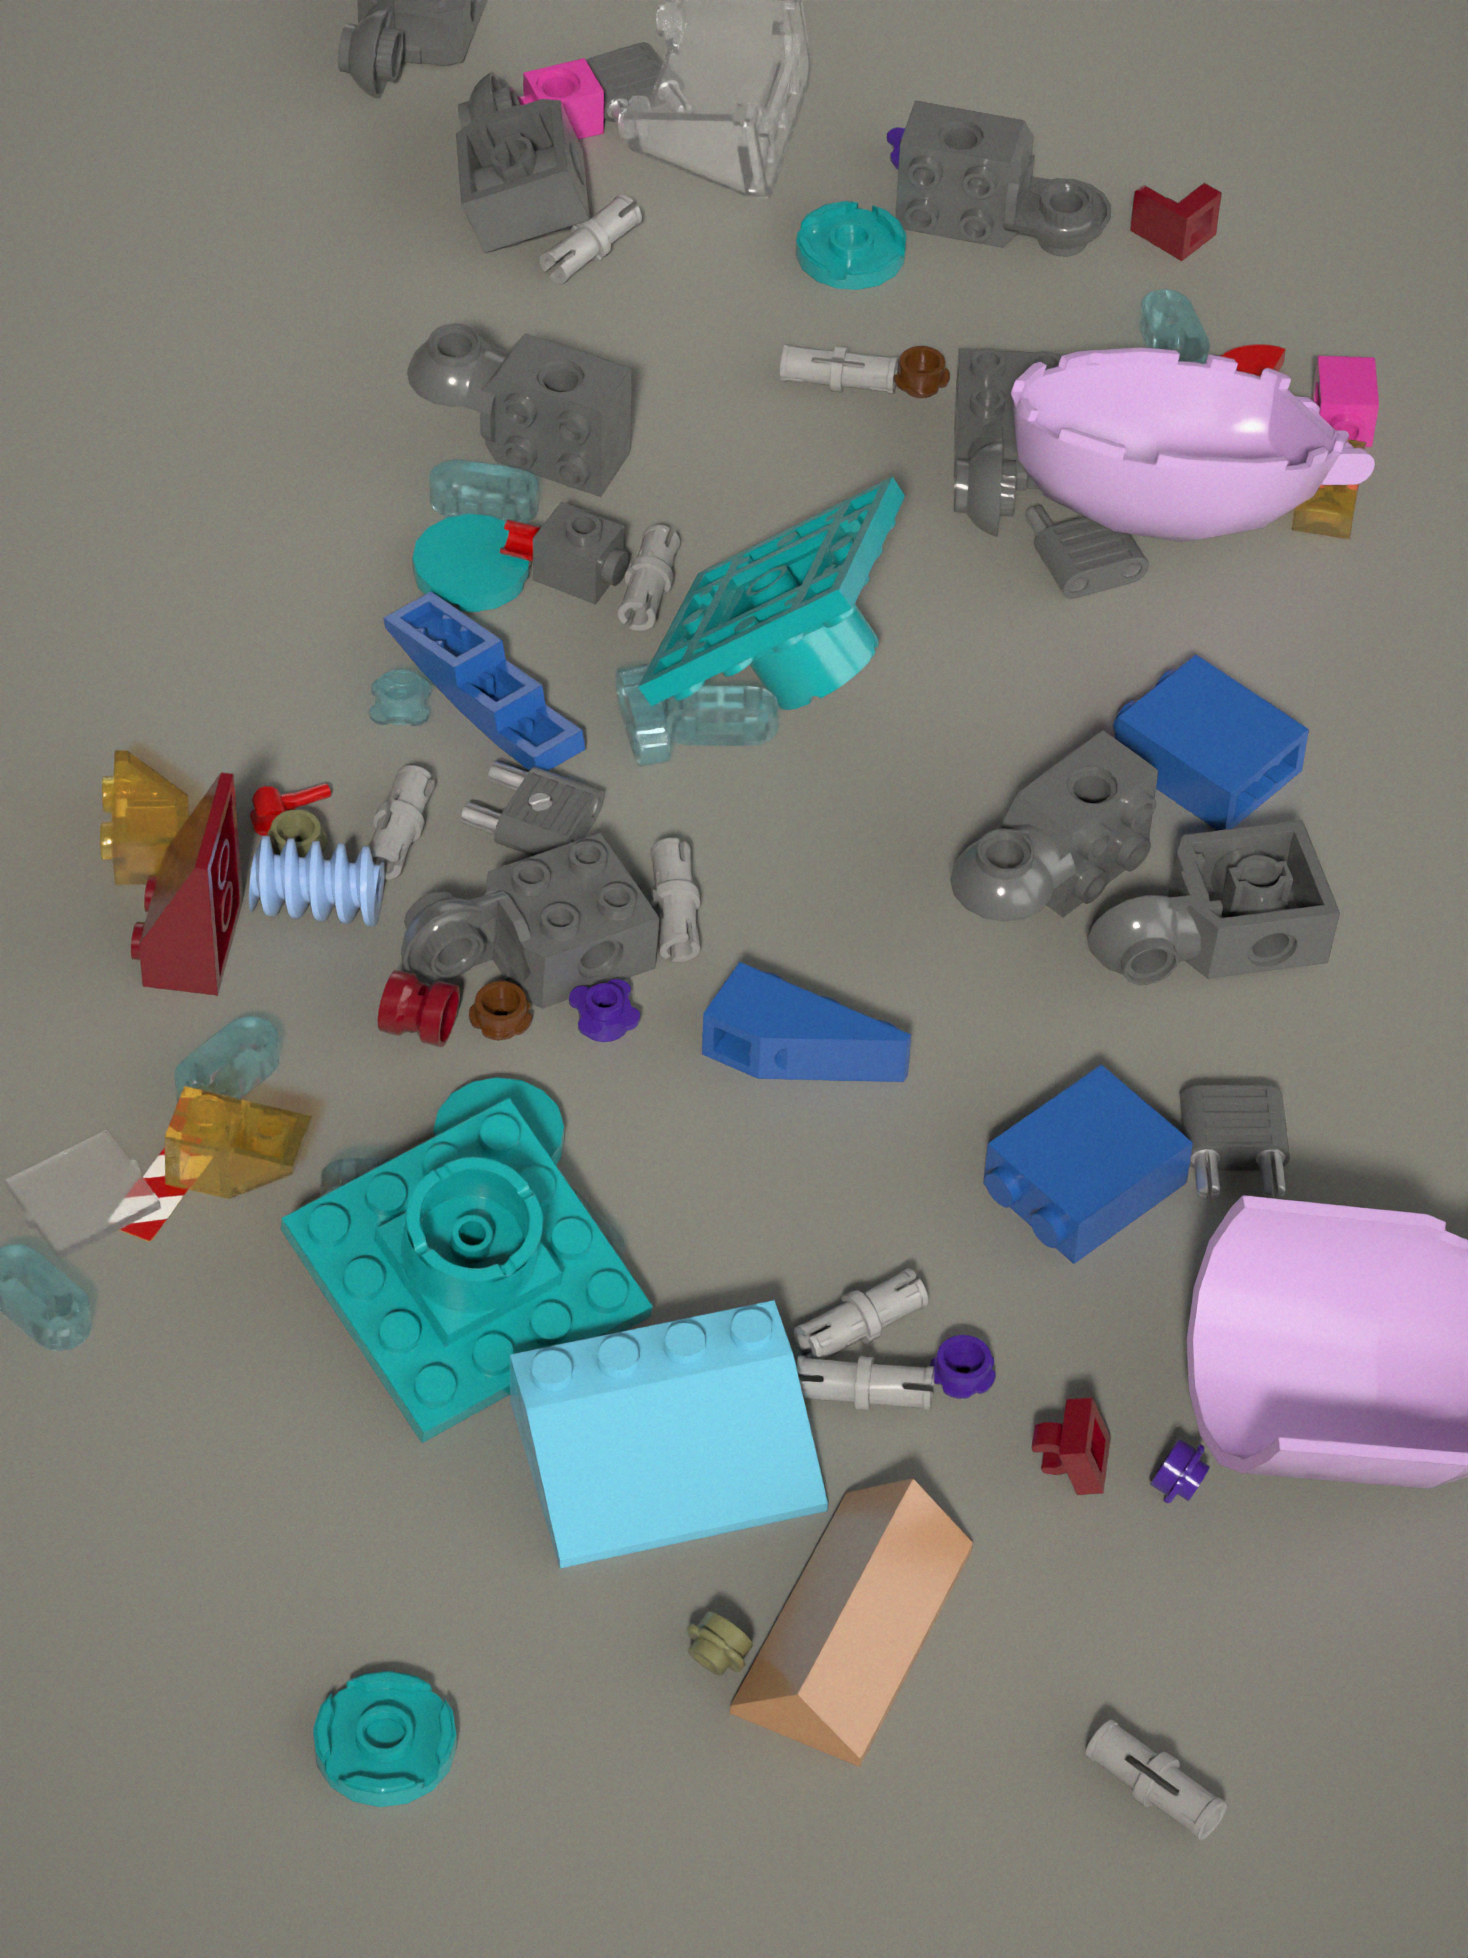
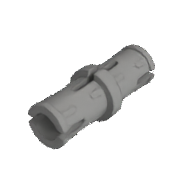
[539,194,642,285]
[780,344,899,394]
[618,525,680,631]
[369,765,435,880]
[650,838,700,963]
[793,1268,928,1359]
[796,1356,935,1411]
[1086,1719,1227,1841]

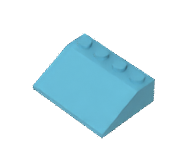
[510,1300,828,1569]

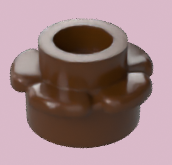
[894,346,950,398]
[469,981,532,1040]

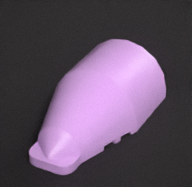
[1187,1195,1468,1489]

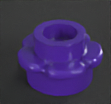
[930,1335,996,1399]
[1150,1438,1210,1504]

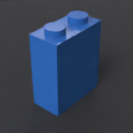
[1113,655,1309,831]
[983,1064,1193,1264]

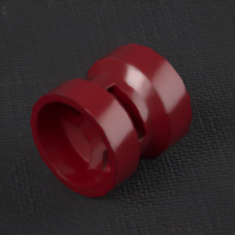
[377,970,460,1047]

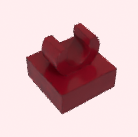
[1031,1397,1111,1495]

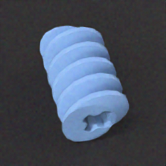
[249,835,385,927]

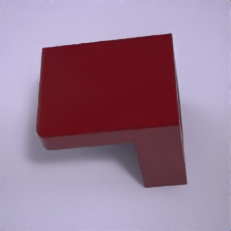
[1130,182,1222,262]

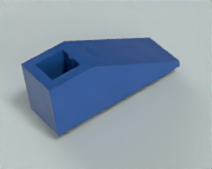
[702,962,911,1082]

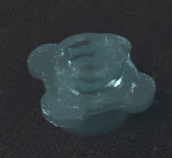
[369,669,431,726]

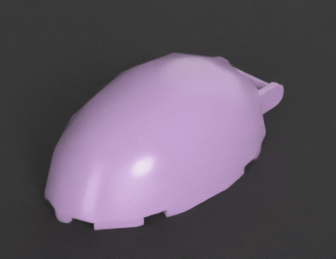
[1011,347,1375,542]

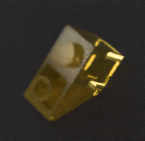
[100,750,190,885]
[164,1086,312,1199]

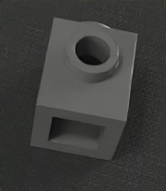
[533,502,629,605]

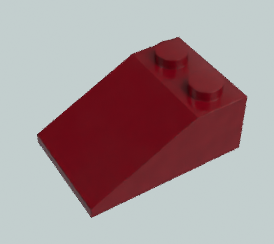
[131,772,243,996]

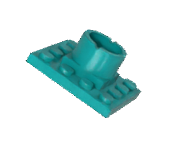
[638,476,905,710]
[280,1098,653,1443]

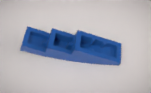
[383,592,585,771]

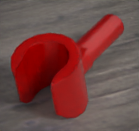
[500,520,541,561]
[250,783,331,836]

